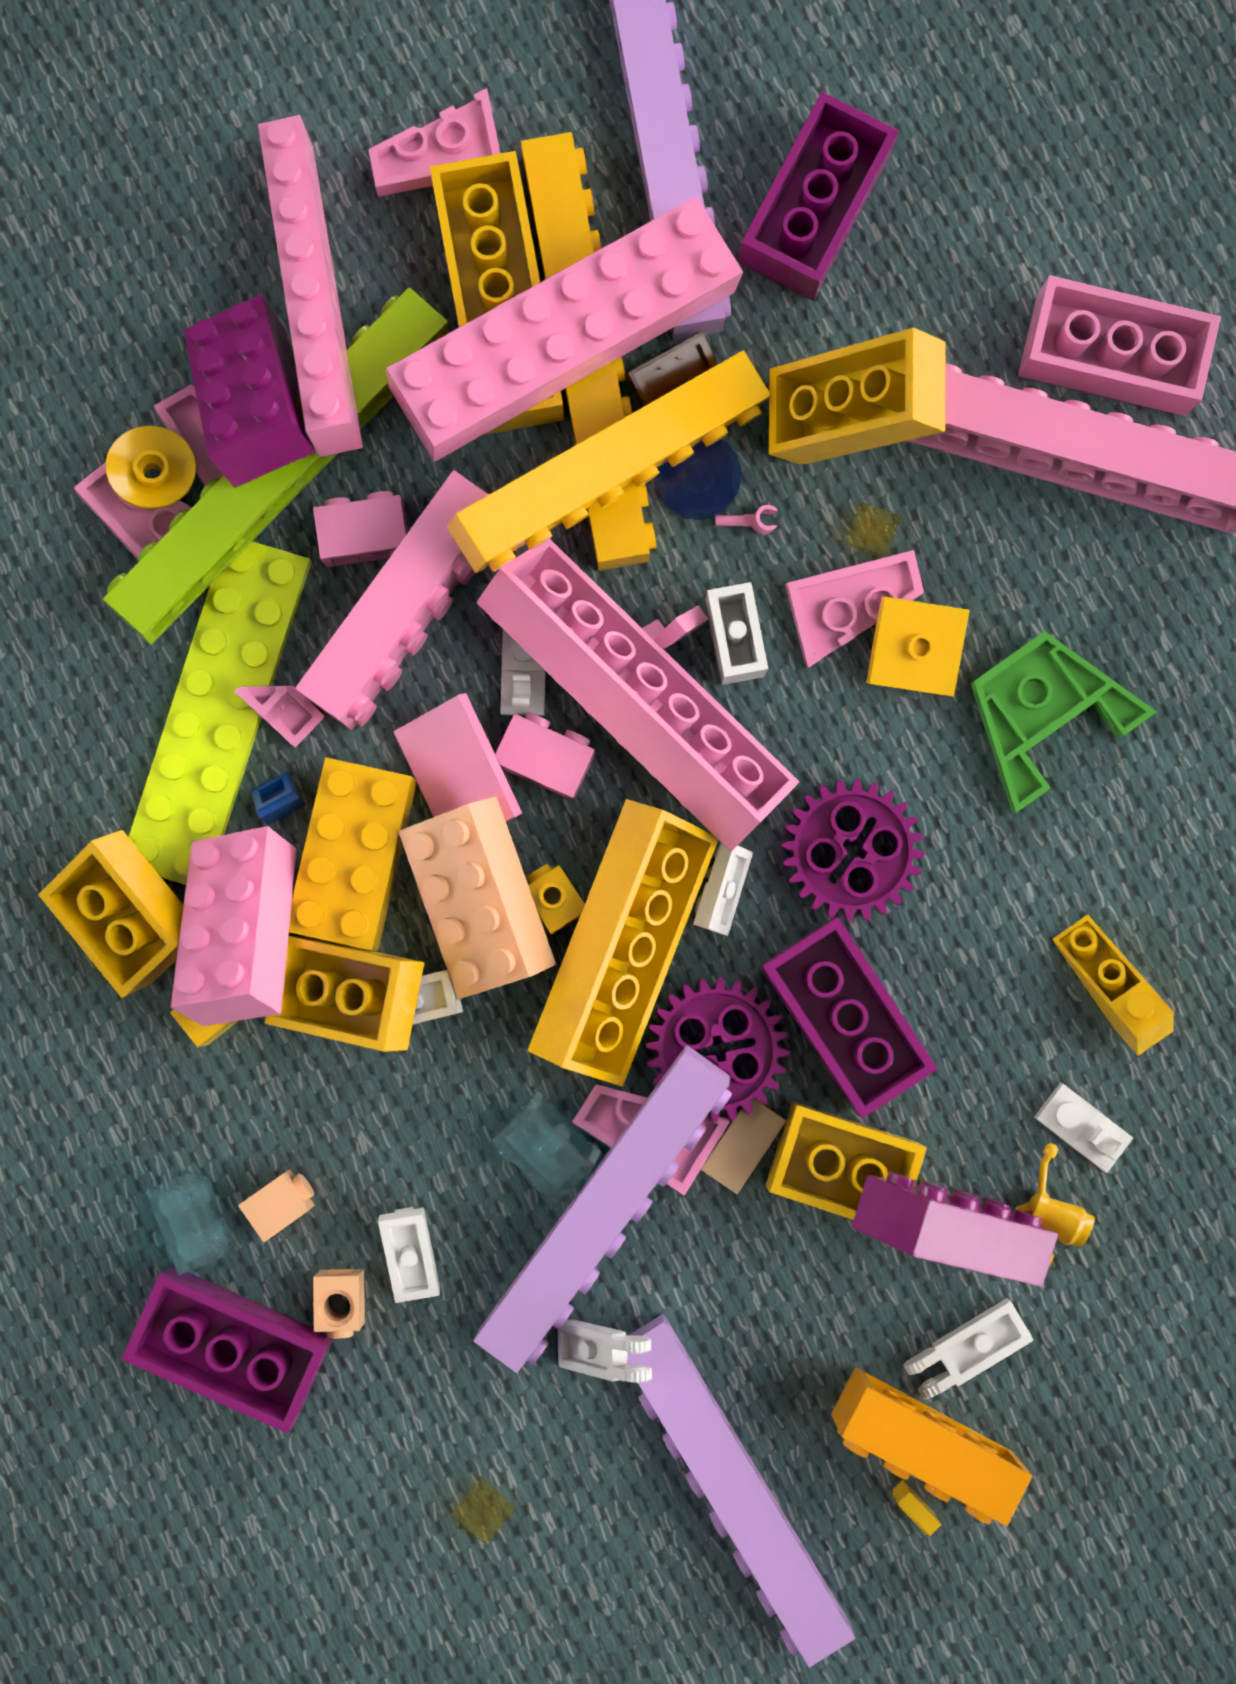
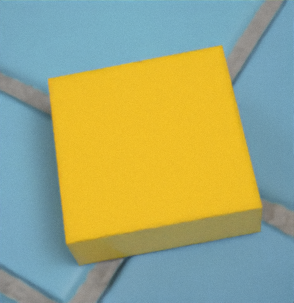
[892,1480,941,1536]

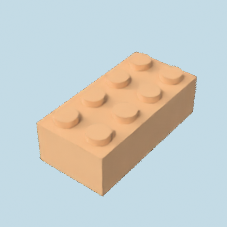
[398,797,556,1000]

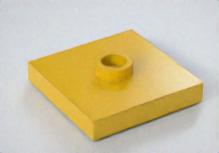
[866,596,970,697]

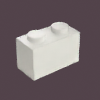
[705,582,768,685]

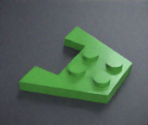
[971,631,1157,814]

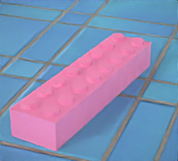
[386,196,743,462]
[907,363,1236,534]
[476,539,799,852]

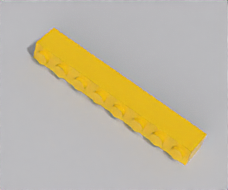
[446,350,771,573]

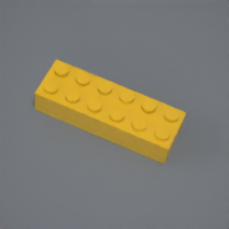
[429,151,564,435]
[527,799,718,1087]

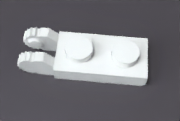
[903,1298,1034,1400]
[558,1320,652,1383]

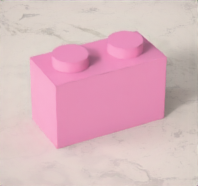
[313,491,409,568]
[495,712,595,801]

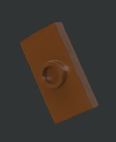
[625,331,718,408]

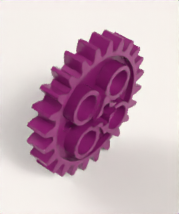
[780,779,925,922]
[644,977,789,1122]

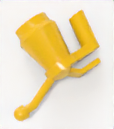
[1012,1143,1095,1268]

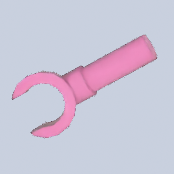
[716,505,777,535]

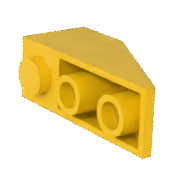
[1052,915,1174,1056]

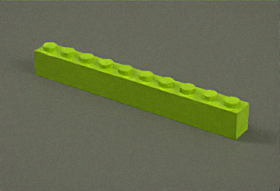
[103,287,449,645]

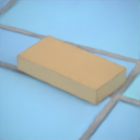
[701,1099,786,1194]

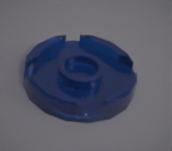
[655,439,742,520]

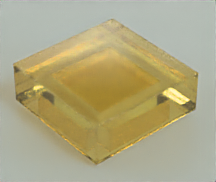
[844,502,901,558]
[451,1477,515,1544]

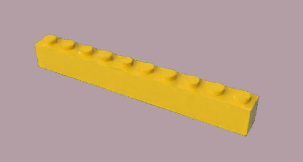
[521,132,656,571]

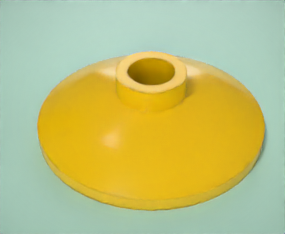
[106,426,196,509]

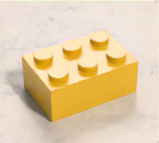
[38,830,184,998]
[264,936,425,1052]
[765,1101,927,1220]

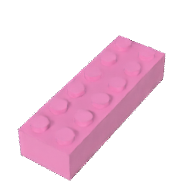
[295,470,489,731]

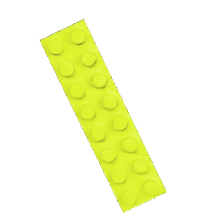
[129,541,312,885]

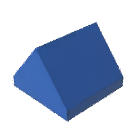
[251,772,306,825]

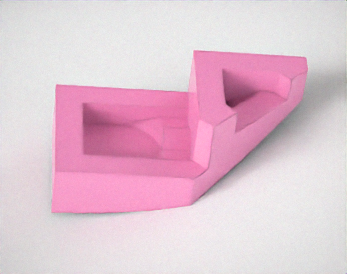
[642,606,709,649]
[234,686,325,748]

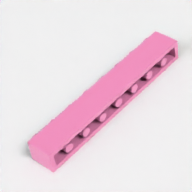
[258,115,363,457]

